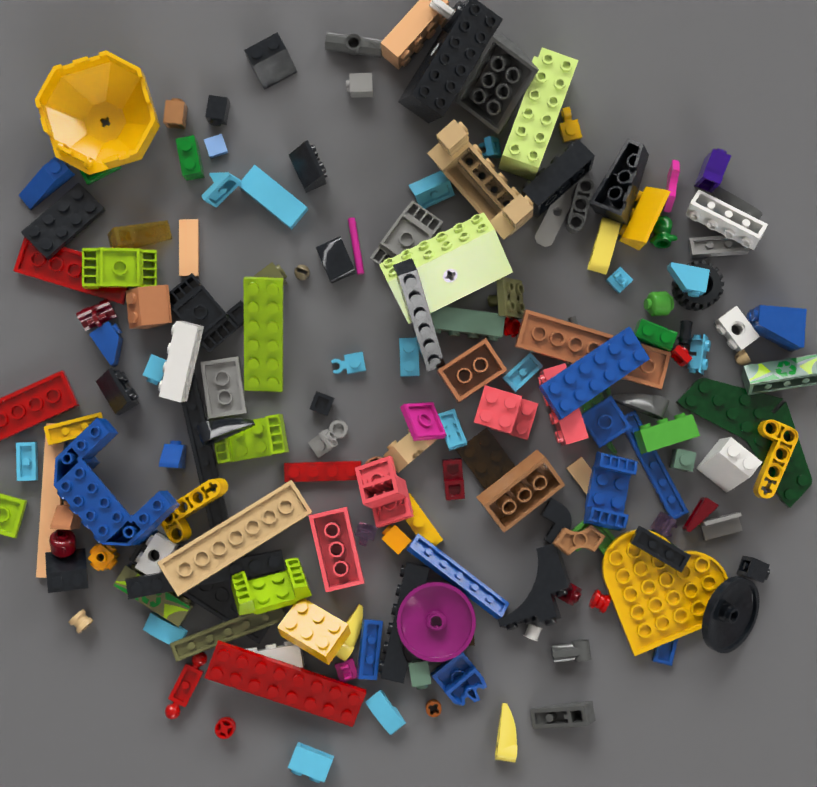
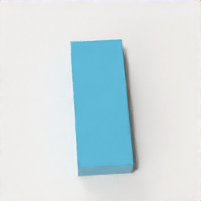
[239,165,308,230]

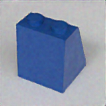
[746,305,807,352]

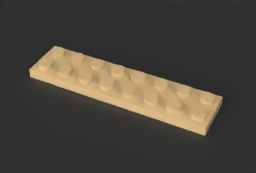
[157,480,312,597]

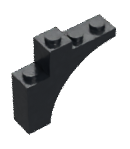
[498,544,573,630]

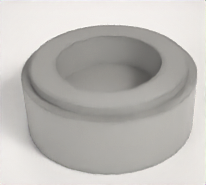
[329,420,348,439]

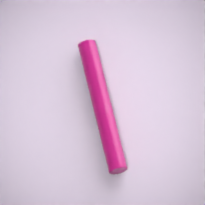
[348,218,364,275]

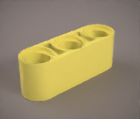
[587,217,621,275]

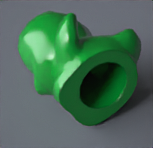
[649,216,677,249]

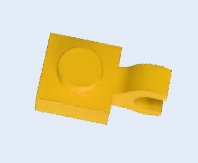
[559,106,582,143]

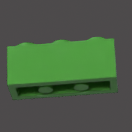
[634,412,700,454]

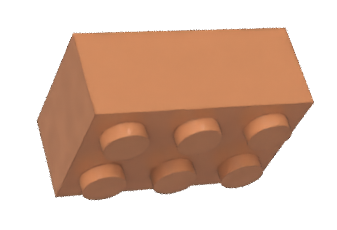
[437,338,507,403]

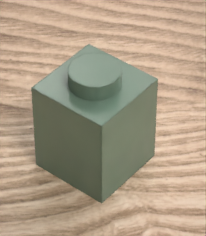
[669,449,696,472]
[408,659,432,689]

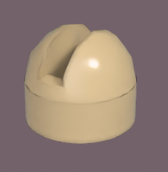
[735,349,751,365]

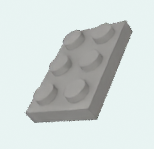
[200,356,247,419]

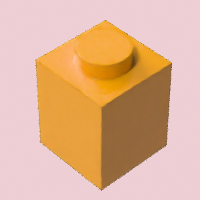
[382,525,412,555]

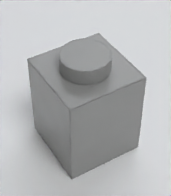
[346,73,373,98]

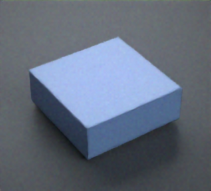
[204,134,228,159]

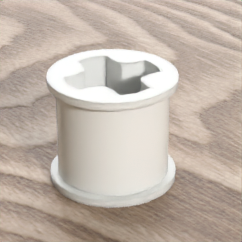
[523,624,543,641]

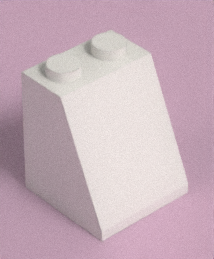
[696,437,762,493]

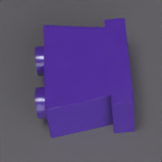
[694,149,731,193]

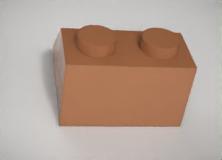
[126,285,172,329]

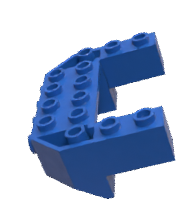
[54,418,180,546]

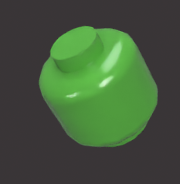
[644,291,674,316]

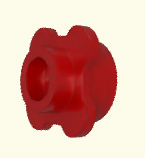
[504,317,521,338]

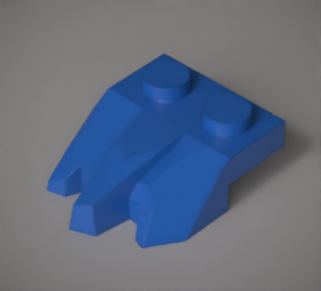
[430,652,487,706]

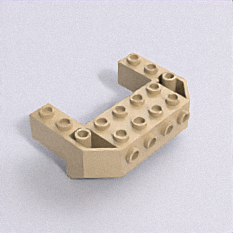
[427,119,534,240]

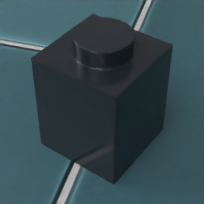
[205,95,230,126]

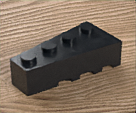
[589,138,649,226]

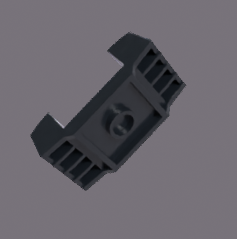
[169,273,239,352]

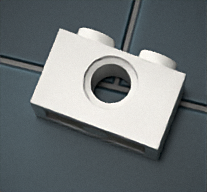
[714,306,760,352]
[135,533,179,575]

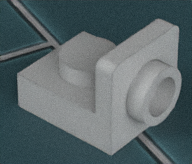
[308,429,338,458]

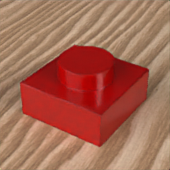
[670,345,692,367]

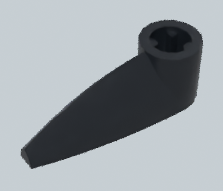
[196,418,255,446]

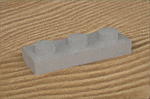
[688,235,749,258]

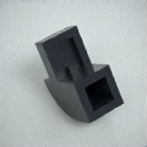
[540,498,572,544]

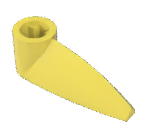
[336,604,363,662]
[495,703,517,762]

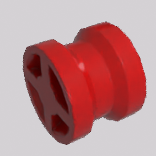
[589,589,611,613]
[214,717,236,739]

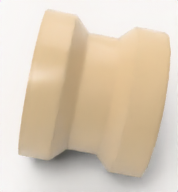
[68,609,94,634]

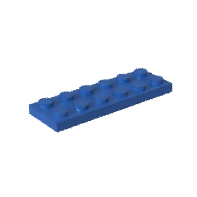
[538,326,650,420]

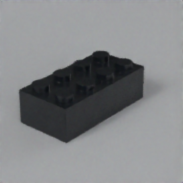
[521,140,595,219]

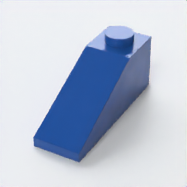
[19,157,75,210]

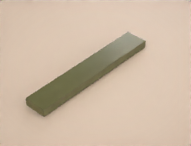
[170,608,286,662]

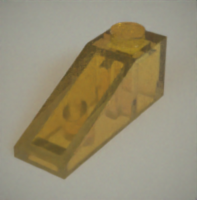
[107,220,172,248]

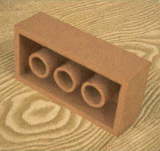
[476,450,565,533]

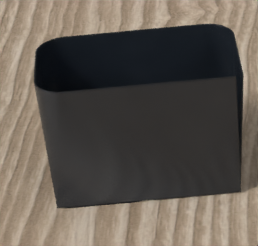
[316,236,356,283]

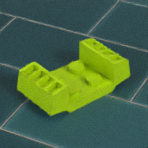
[82,247,157,289]
[214,414,289,464]
[231,558,312,616]

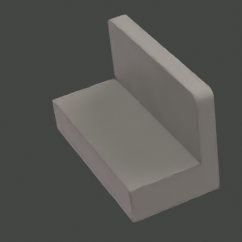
[699,512,743,541]

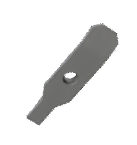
[535,182,578,247]

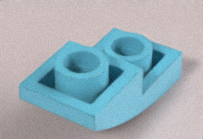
[143,612,188,645]
[365,690,406,735]

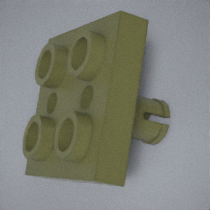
[487,277,525,319]

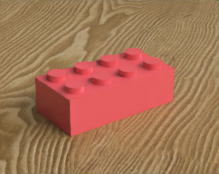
[537,363,589,446]
[309,506,365,592]

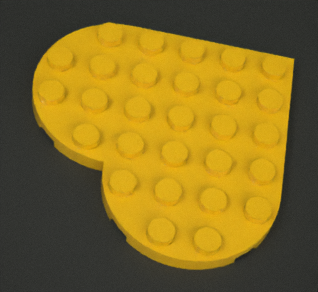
[602,529,728,656]

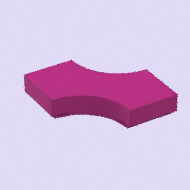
[663,160,680,213]

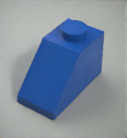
[89,321,123,367]
[159,441,187,469]

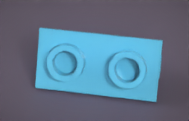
[687,334,711,375]

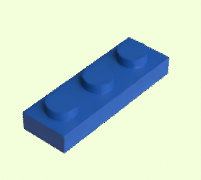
[356,619,383,680]

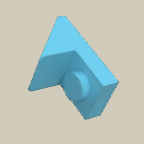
[201,172,242,208]

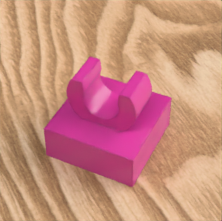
[335,658,357,682]

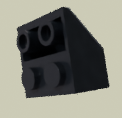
[289,140,328,193]
[96,368,139,415]

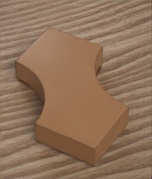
[552,524,606,555]

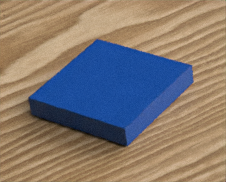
[581,395,632,448]

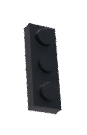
[629,526,691,573]

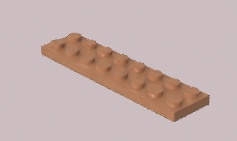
[515,309,671,390]

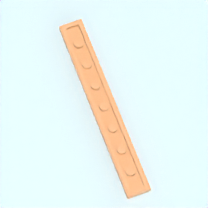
[36,423,66,578]

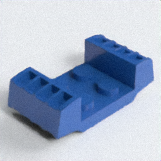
[583,451,638,531]

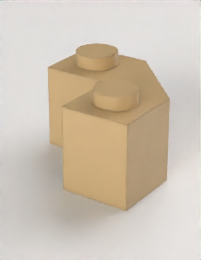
[383,429,437,473]

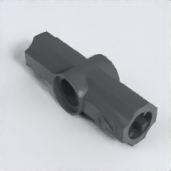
[325,32,383,58]

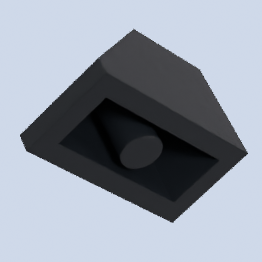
[736,556,770,583]

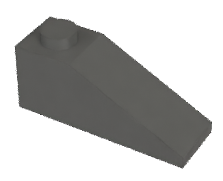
[530,701,596,729]

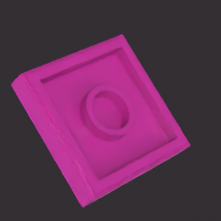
[400,402,447,441]

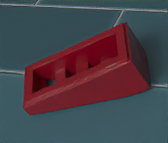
[682,497,719,532]

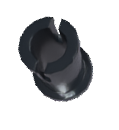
[677,320,693,345]

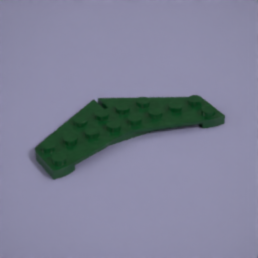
[676,378,812,508]

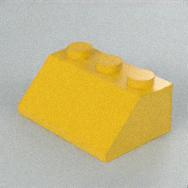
[618,186,671,250]

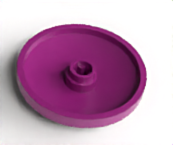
[397,582,476,662]

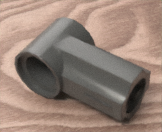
[551,639,591,662]

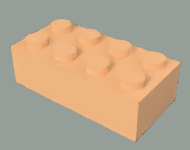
[381,0,449,70]

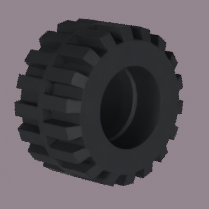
[672,260,724,311]

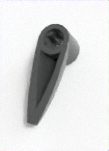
[714,186,762,220]
[612,393,669,420]

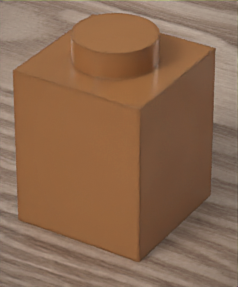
[163,98,188,129]

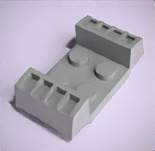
[370,200,443,264]

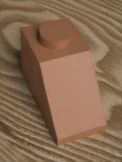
[50,501,81,530]

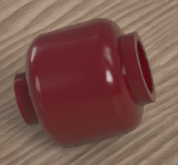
[49,529,76,558]

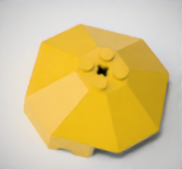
[35,50,160,175]

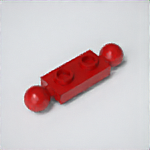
[165,652,207,719]

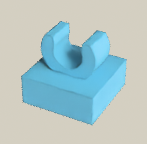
[606,267,633,294]

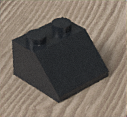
[244,32,297,90]
[45,548,88,593]

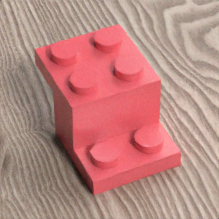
[473,385,539,440]
[355,456,414,528]

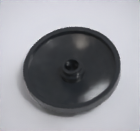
[702,576,760,653]

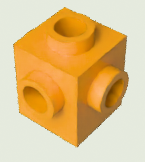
[88,544,120,571]

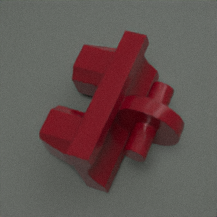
[76,299,117,331]

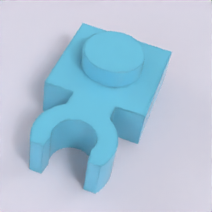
[331,352,366,374]

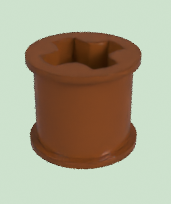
[426,699,442,717]

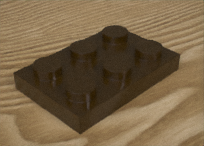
[456,427,515,490]

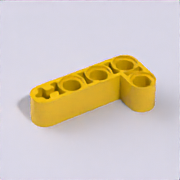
[753,419,799,499]
[161,478,228,543]

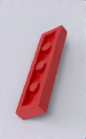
[284,461,361,482]

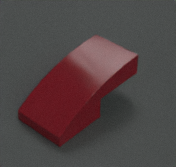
[442,458,465,500]

